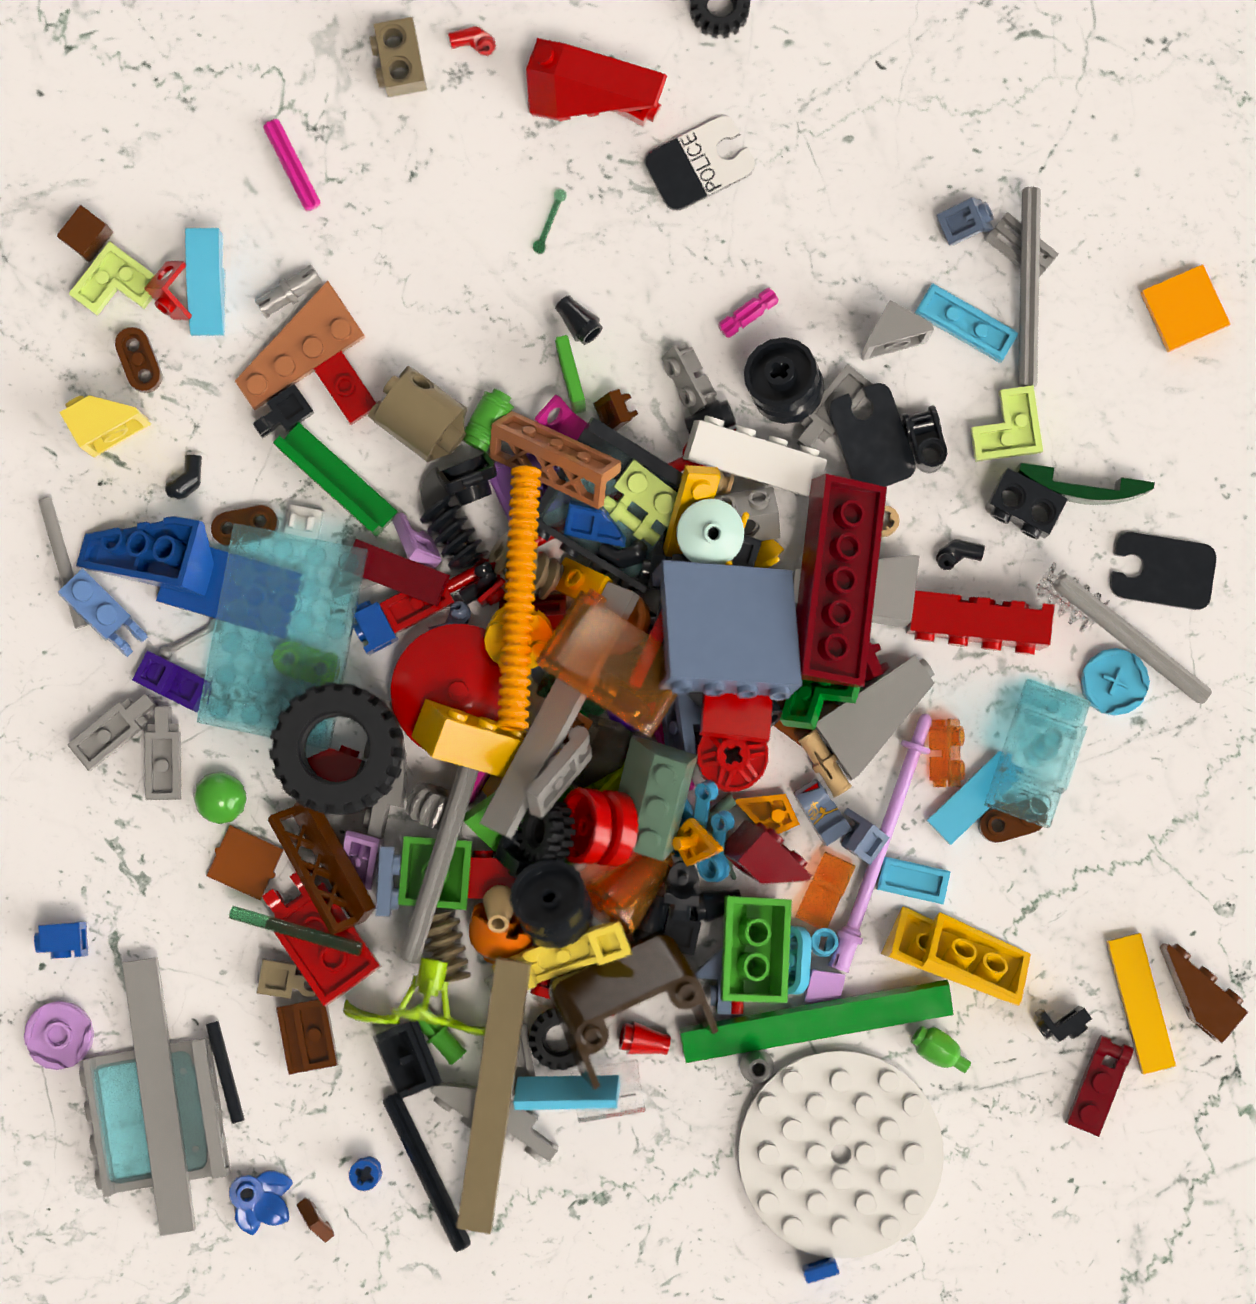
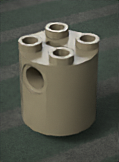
[368,366,468,462]

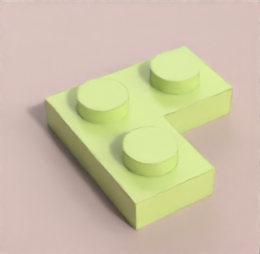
[69,241,155,316]
[970,385,1043,462]

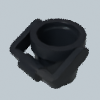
[436,453,497,506]

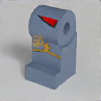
[793,778,853,846]

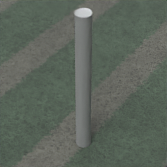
[38,497,88,629]

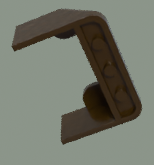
[549,932,719,1090]

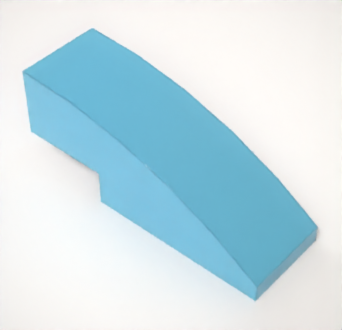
[185,228,225,336]

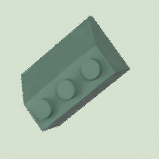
[618,735,698,861]

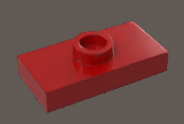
[313,351,376,425]

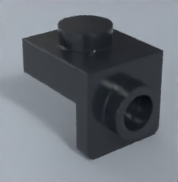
[494,828,536,878]
[1034,1006,1092,1042]

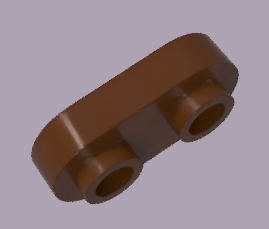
[115,327,163,393]
[211,505,279,547]
[979,799,1047,843]

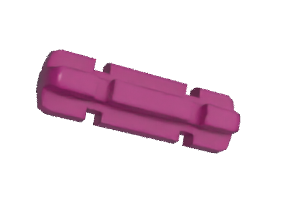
[718,288,778,338]

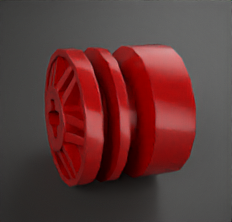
[696,736,768,792]

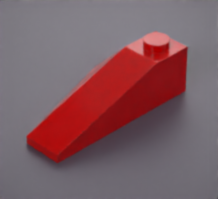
[526,38,667,121]

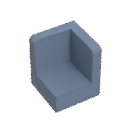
[841,808,890,865]

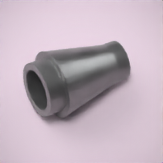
[740,1050,774,1084]

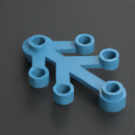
[671,780,735,882]

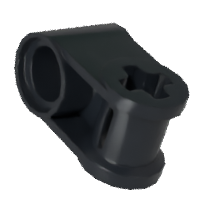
[901,405,948,473]

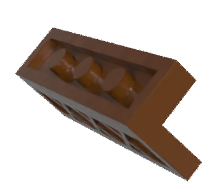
[267,802,376,936]

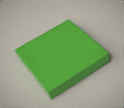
[555,335,586,414]

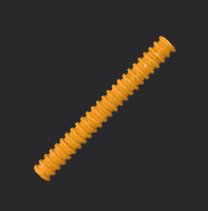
[497,465,541,731]

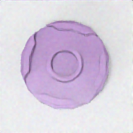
[24,1001,94,1070]

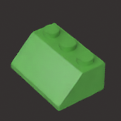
[720,896,792,1003]

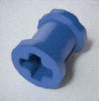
[349,1156,383,1191]

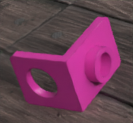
[535,395,587,440]

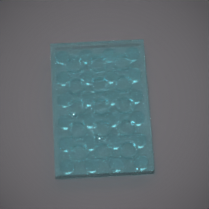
[197,523,368,749]

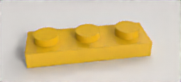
[663,465,721,557]

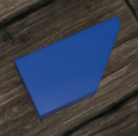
[563,500,626,547]

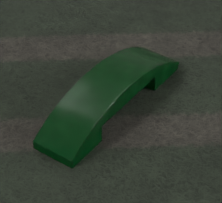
[1015,463,1155,505]

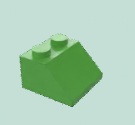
[398,836,472,910]

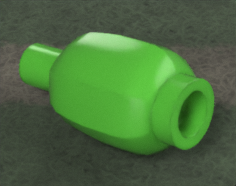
[911,1025,971,1073]

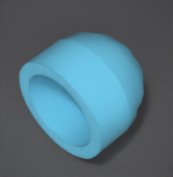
[811,928,838,957]

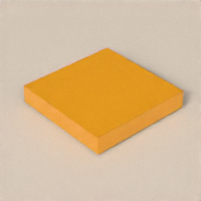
[1140,264,1231,353]

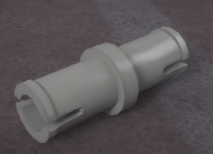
[255,264,323,318]

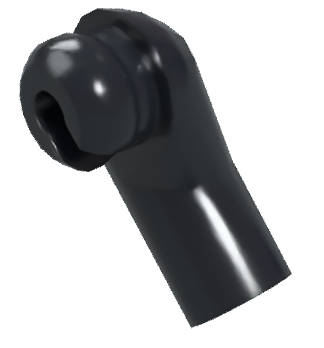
[596,540,648,569]
[459,562,498,605]

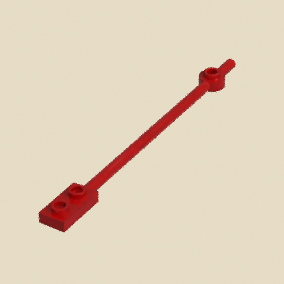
[379,428,736,634]

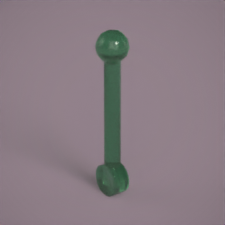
[533,189,567,254]

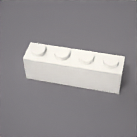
[683,416,827,498]

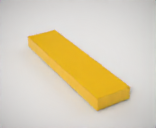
[1106,933,1176,1075]

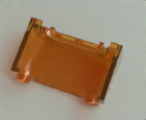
[535,588,678,737]

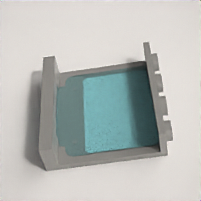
[79,1037,231,1198]

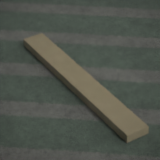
[457,957,532,1234]

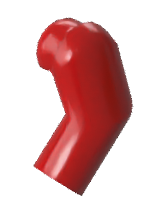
[448,26,496,56]

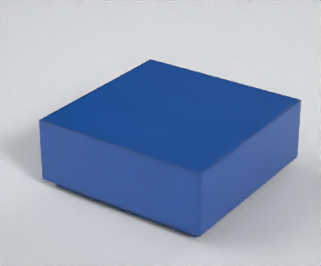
[801,1258,840,1284]

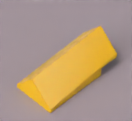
[881,906,1031,1006]

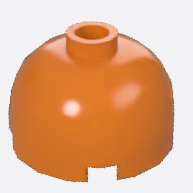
[469,902,533,964]

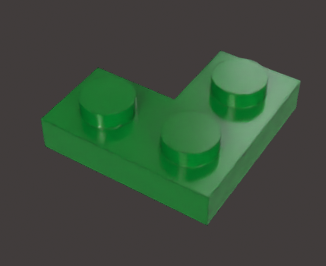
[780,679,861,730]

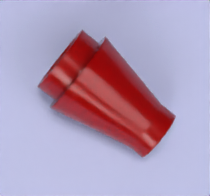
[618,1021,671,1055]

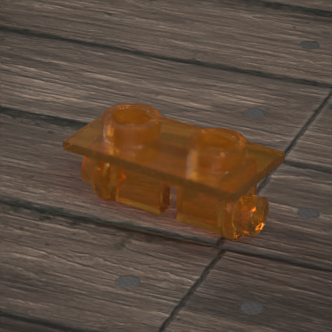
[929,719,965,788]

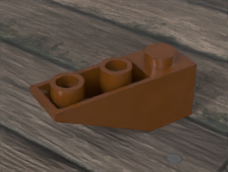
[1160,943,1248,1043]

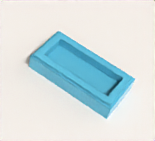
[876,857,951,905]

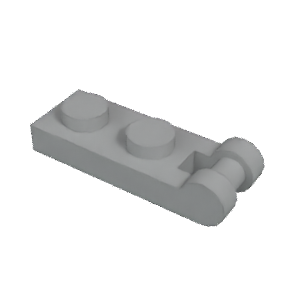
[526,726,592,819]

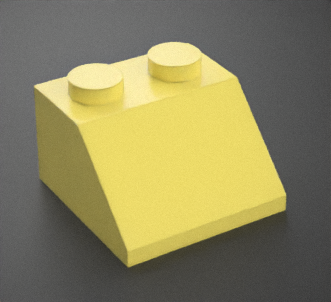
[59,395,151,458]

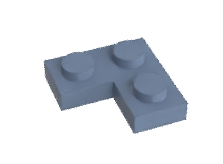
[376,846,401,917]

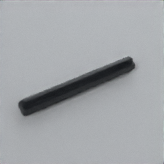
[383,1093,471,1252]

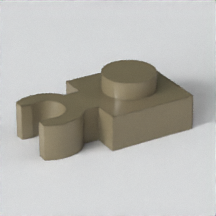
[256,958,316,999]

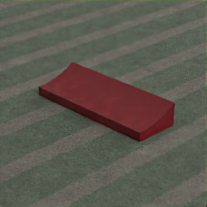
[796,473,887,688]

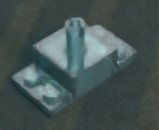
[984,678,1091,828]

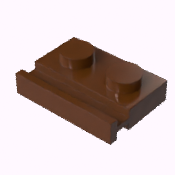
[276,999,339,1075]

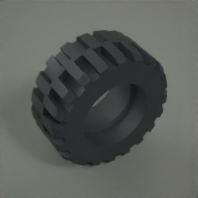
[269,682,405,815]

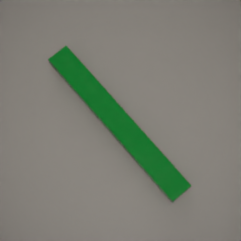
[680,980,954,1063]

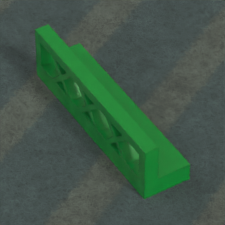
[273,423,398,538]

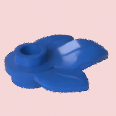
[229,1170,293,1235]

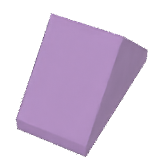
[343,830,385,890]

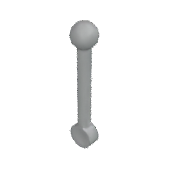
[159,618,223,660]

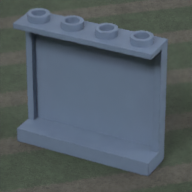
[652,560,802,700]

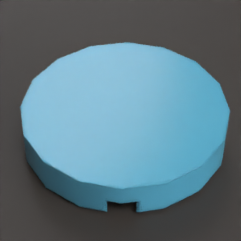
[1080,648,1150,716]

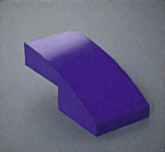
[132,650,212,713]

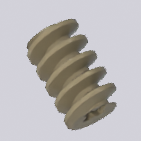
[489,532,564,600]
[423,911,471,982]

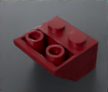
[723,820,812,884]

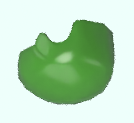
[193,772,247,824]

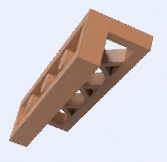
[489,411,622,509]

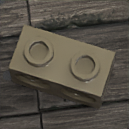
[369,17,427,98]

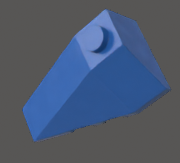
[76,516,214,596]

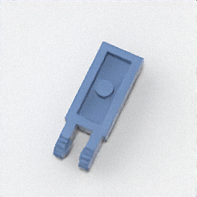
[58,568,148,657]

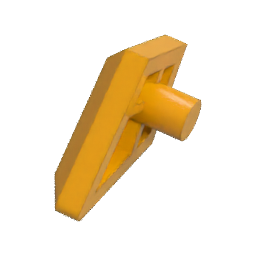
[735,794,800,834]
[672,818,723,866]

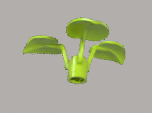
[343,958,486,1036]

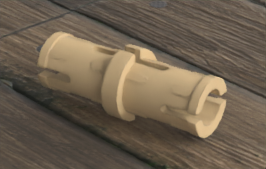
[798,729,852,797]

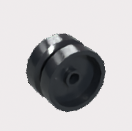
[744,337,824,424]
[510,859,594,948]

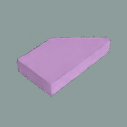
[392,512,442,569]

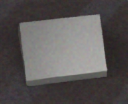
[861,300,934,361]

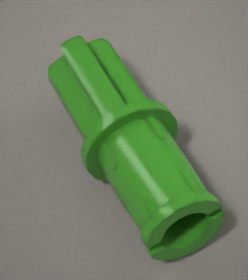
[413,1002,467,1065]

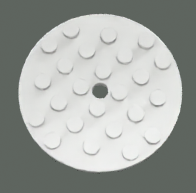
[738,1050,944,1259]

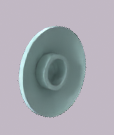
[676,499,744,565]

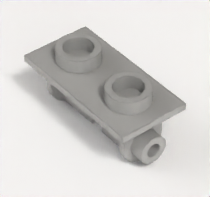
[661,343,717,416]

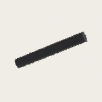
[205,1021,245,1124]

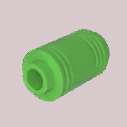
[463,389,514,453]

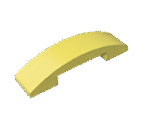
[491,921,632,990]

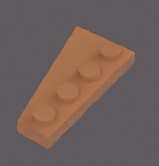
[235,281,366,410]

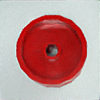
[563,788,638,867]

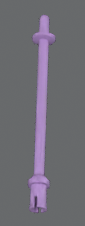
[828,714,932,973]

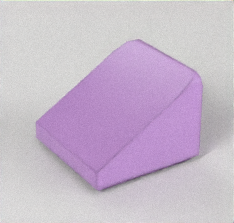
[804,969,845,1004]

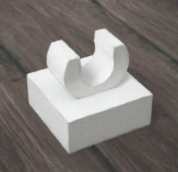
[283,505,324,545]

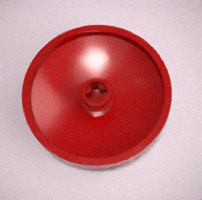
[391,624,503,748]

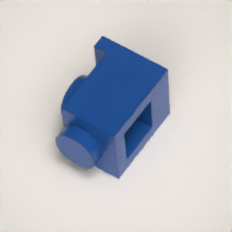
[352,600,399,656]
[34,922,88,959]

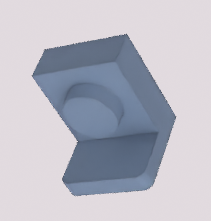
[937,198,994,246]

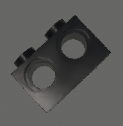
[985,468,1068,540]

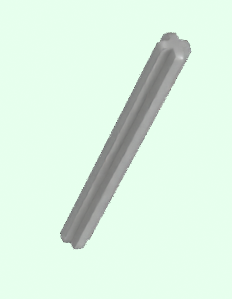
[1018,187,1041,387]
[1053,574,1212,704]
[400,765,479,963]

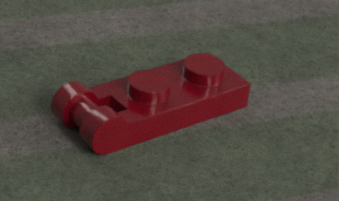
[1065,1034,1134,1137]

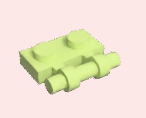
[603,459,678,546]

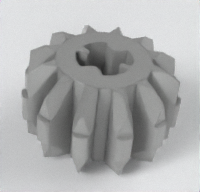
[405,782,451,831]

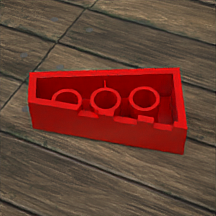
[907,590,1055,655]

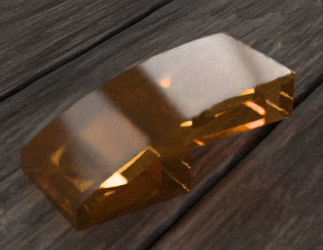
[795,851,856,929]

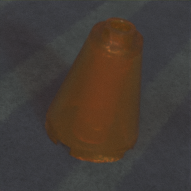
[585,851,674,935]

